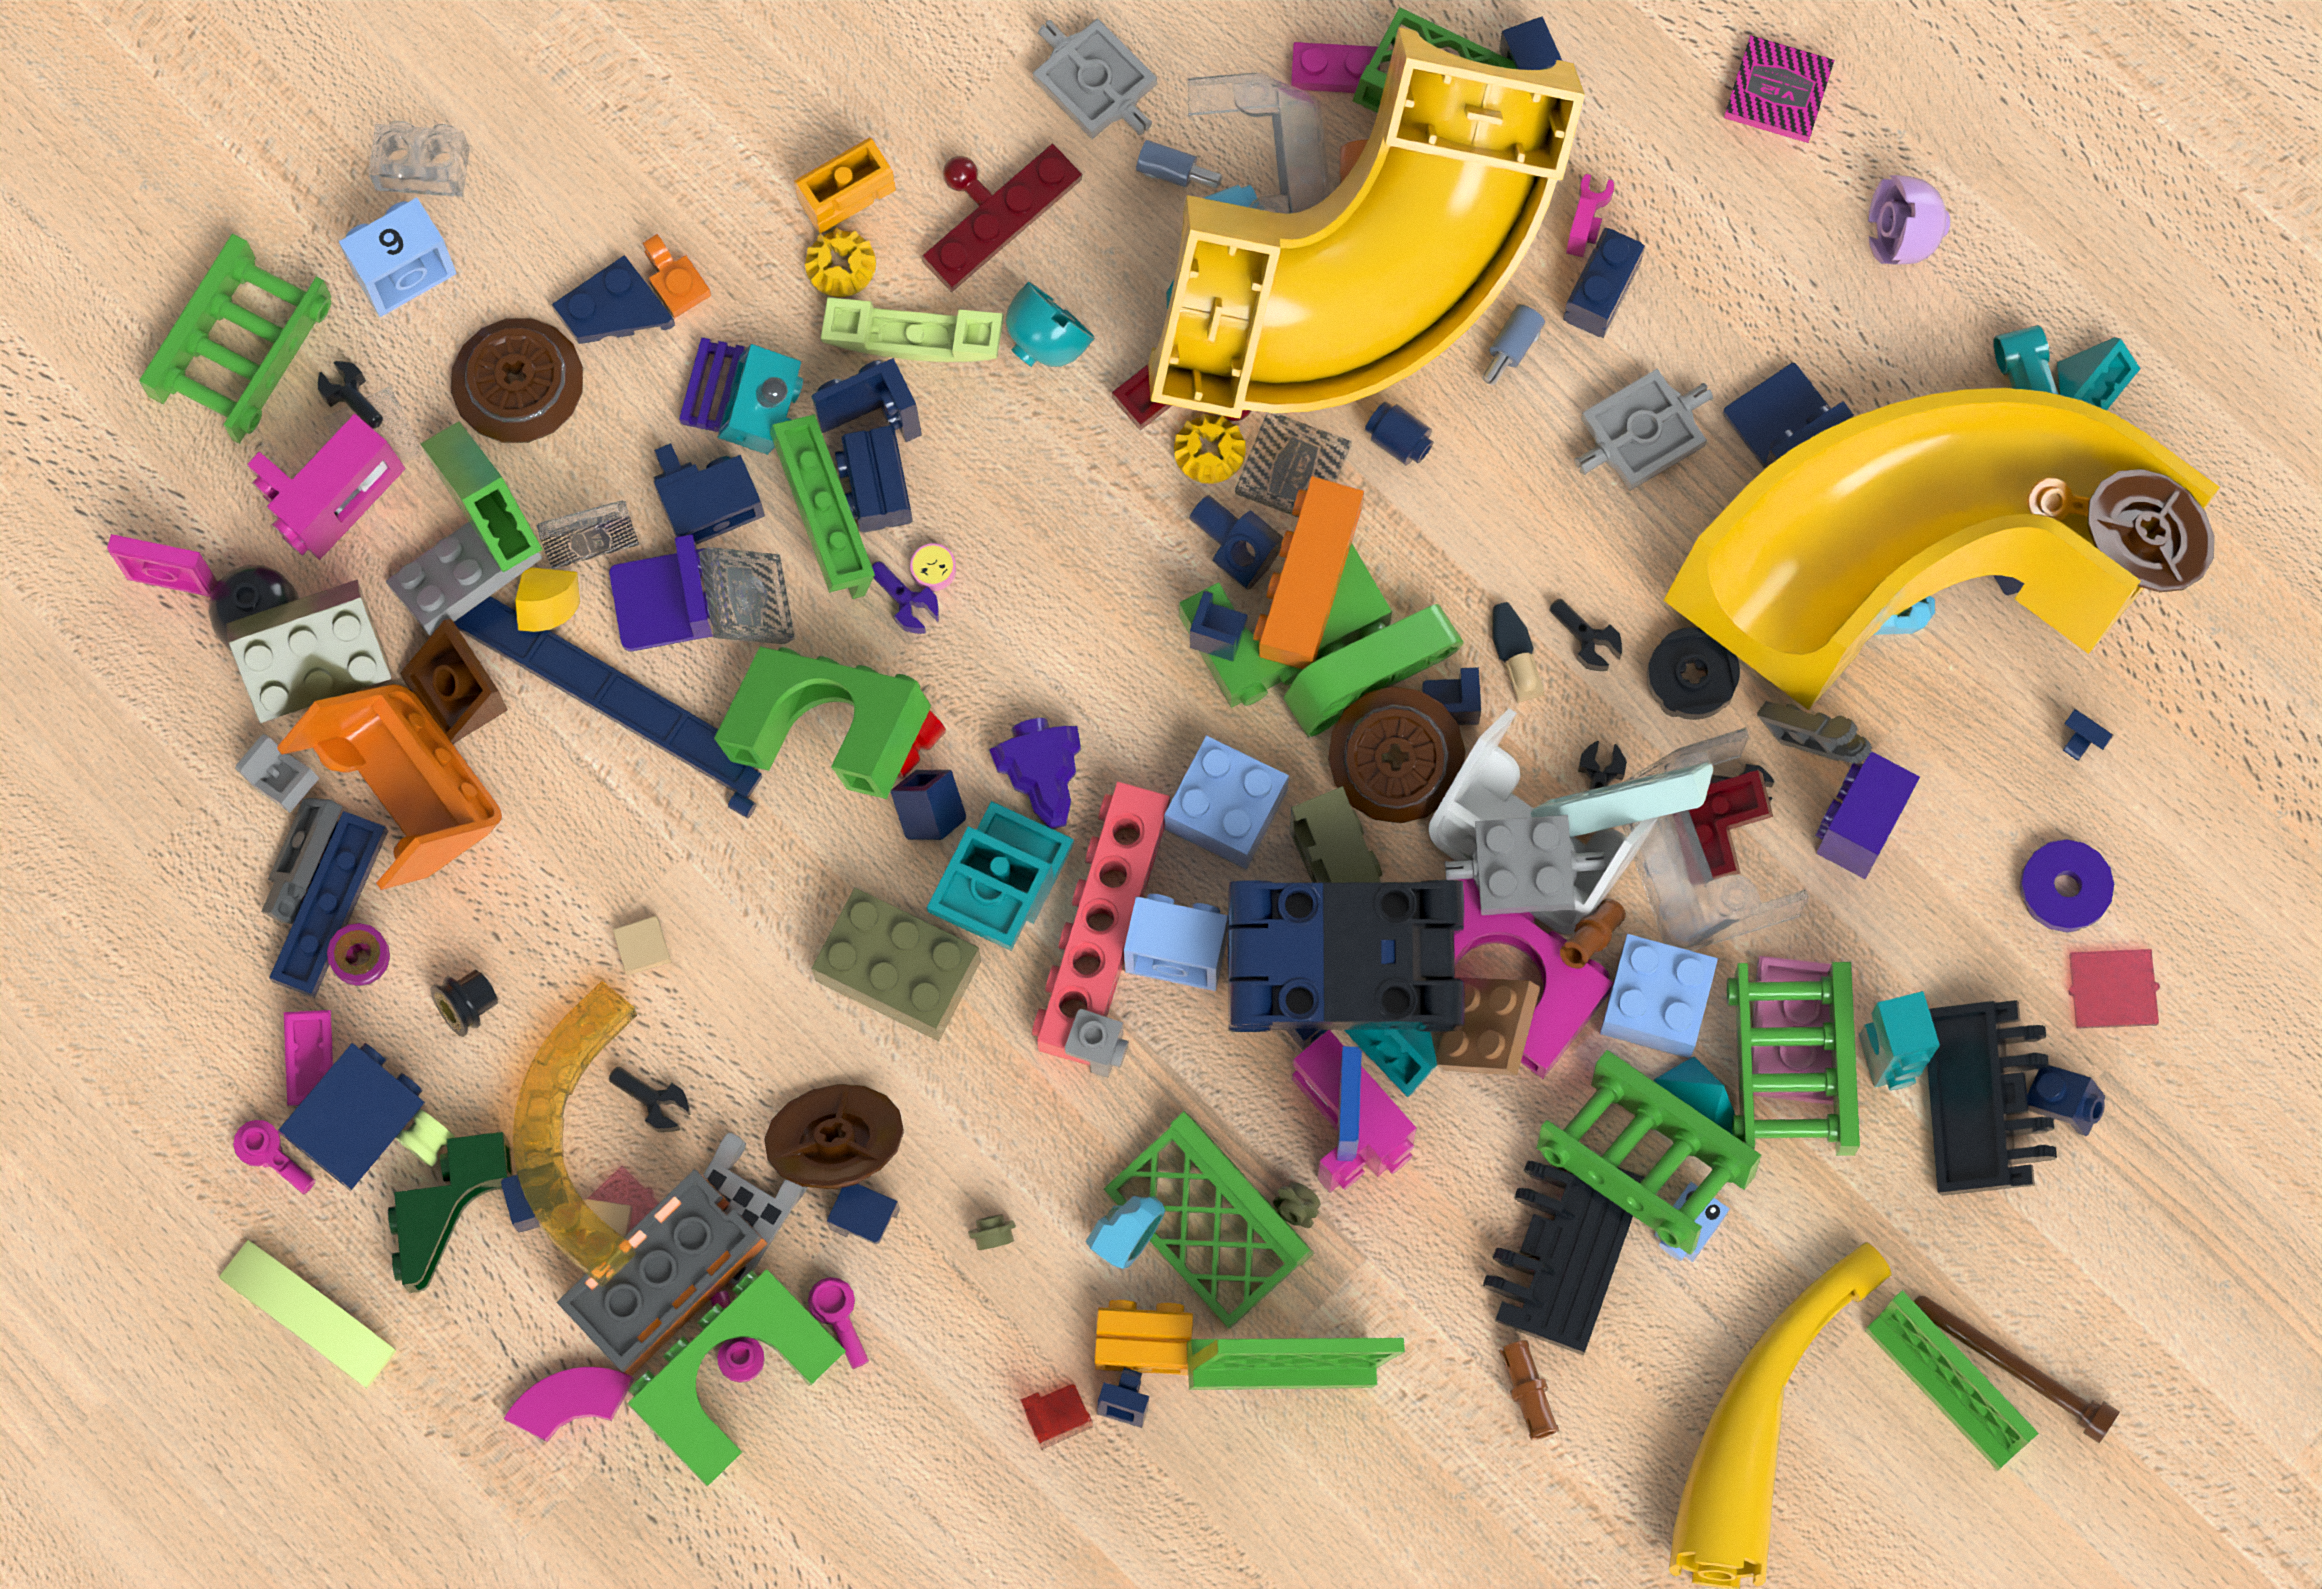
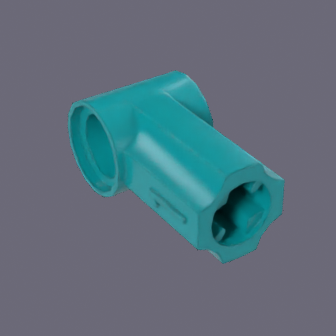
[1993,325,2058,395]

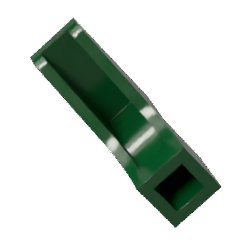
[388,1132,513,1293]

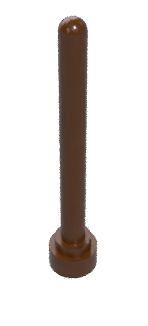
[1914,1296,2120,1443]

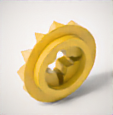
[805,227,876,297]
[1174,413,1246,484]

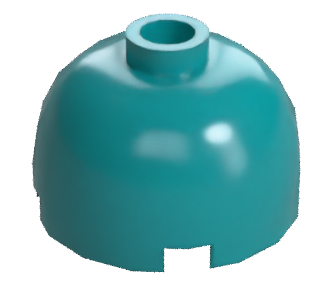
[1005,282,1095,367]

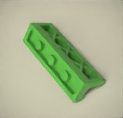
[770,414,875,599]

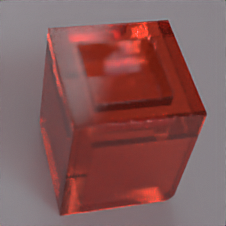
[1021,1384,1093,1450]

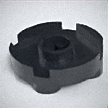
[1647,627,1740,720]

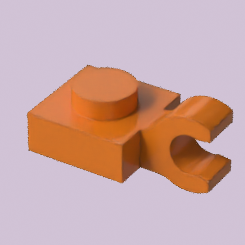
[642,234,711,319]

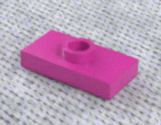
[284,1010,333,1106]

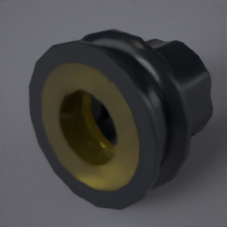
[430,969,498,1037]

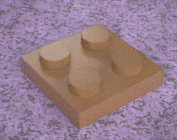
[1436,977,1540,1076]

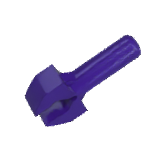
[872,561,939,634]

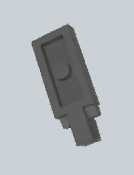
[261,798,343,924]

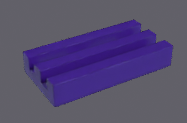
[679,337,745,432]

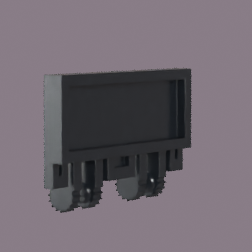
[1927,1000,2057,1196]
[1483,1160,1645,1356]

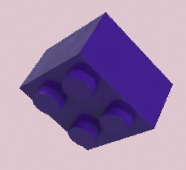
[1815,752,1920,880]

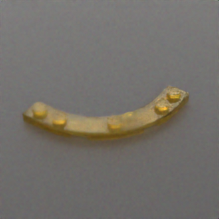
[513,981,637,1287]

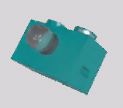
[717,344,803,455]

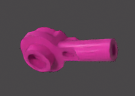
[233,1120,316,1195]
[808,1277,869,1369]
[710,1291,765,1383]

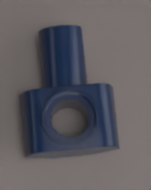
[1189,495,1284,590]

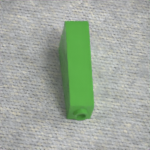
[420,421,543,573]

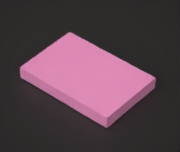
[1751,956,1852,1105]

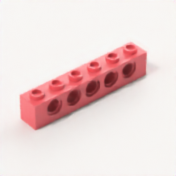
[1032,781,1171,1066]

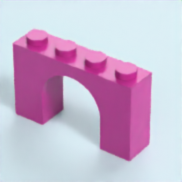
[1454,879,1614,1079]

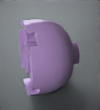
[1868,175,1950,265]

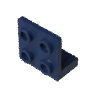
[811,358,922,442]
[1723,363,1854,469]

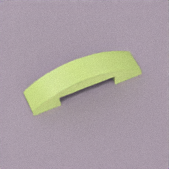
[821,297,1004,362]
[218,1240,396,1389]

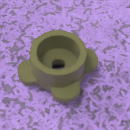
[1273,1182,1321,1228]
[968,1214,1016,1250]

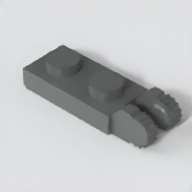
[1757,701,1872,764]

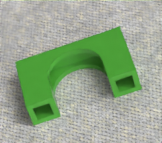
[1179,544,1392,708]
[714,646,931,799]
[627,1269,846,1486]

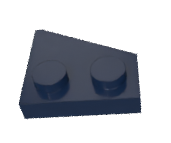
[552,255,675,344]

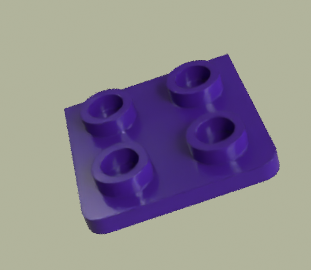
[609,534,717,652]

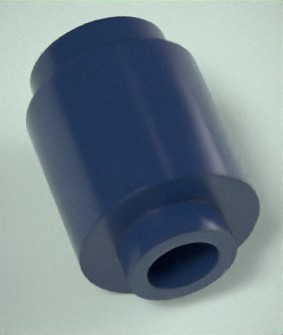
[1365,401,1434,466]

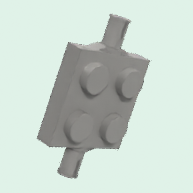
[1033,18,1157,139]
[1574,368,1713,491]
[1445,815,1605,915]

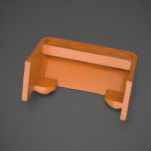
[277,684,502,890]

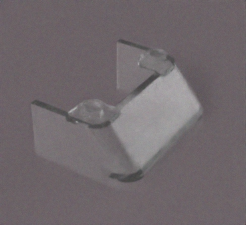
[1187,72,1330,214]
[1622,727,1809,951]

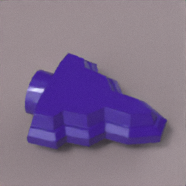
[989,718,1081,829]

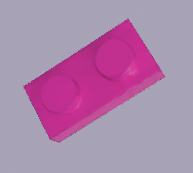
[1291,42,1380,93]

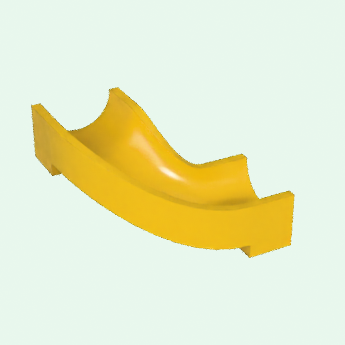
[1148,27,1585,419]
[1663,388,2220,710]

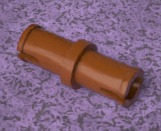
[1560,899,1626,969]
[1499,1340,1559,1441]

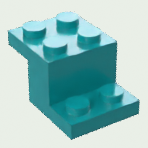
[927,801,1074,951]

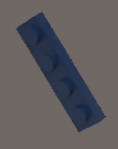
[269,811,388,998]

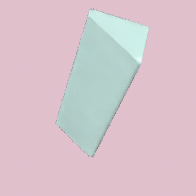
[1530,762,1713,837]

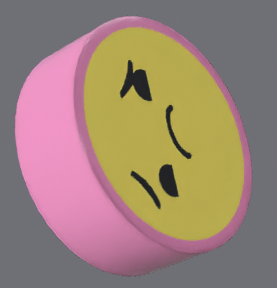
[910,543,956,591]

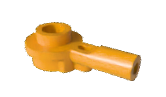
[2027,477,2090,521]

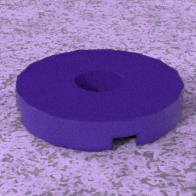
[2019,839,2115,933]

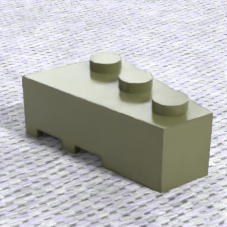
[1290,786,1382,883]

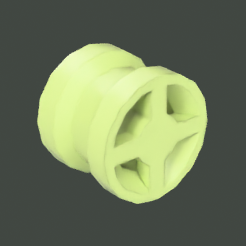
[396,1109,455,1167]

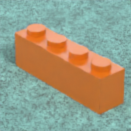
[1253,476,1364,670]

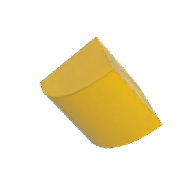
[515,567,580,632]

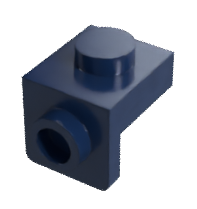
[2027,1065,2105,1136]

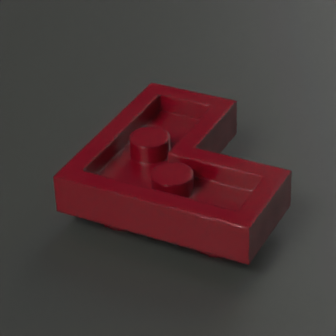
[1675,770,1774,886]

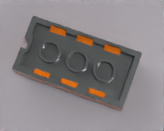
[556,1169,768,1376]

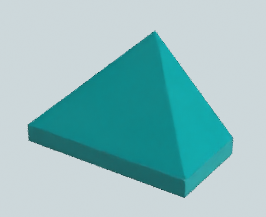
[2057,337,2141,411]
[1344,1029,1437,1097]
[1654,1056,1735,1134]

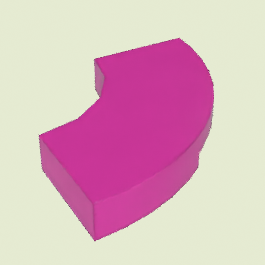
[504,1367,634,1442]

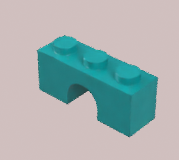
[1859,991,1940,1091]

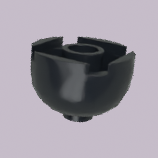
[208,565,299,651]

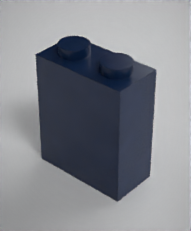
[278,1043,425,1191]

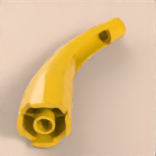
[1669,1242,1892,1589]

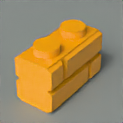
[794,137,896,234]
[1095,1300,1193,1375]

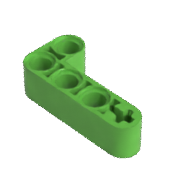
[1283,604,1464,737]

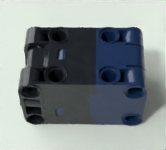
[1228,880,1465,1032]

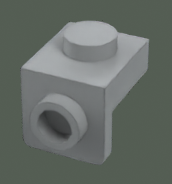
[235,734,319,813]
[1065,1009,1129,1078]

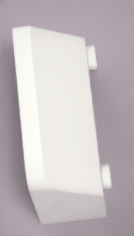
[1429,708,1659,934]

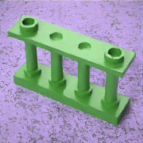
[139,234,331,444]
[1726,962,1860,1156]
[1536,1050,1761,1255]

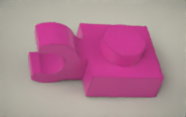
[1566,174,1614,258]

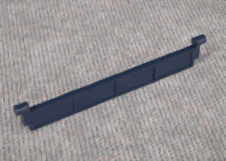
[454,596,762,819]

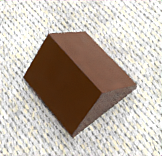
[400,618,508,744]

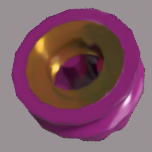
[327,923,390,986]

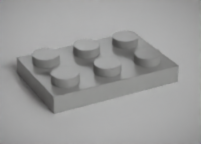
[386,522,542,636]

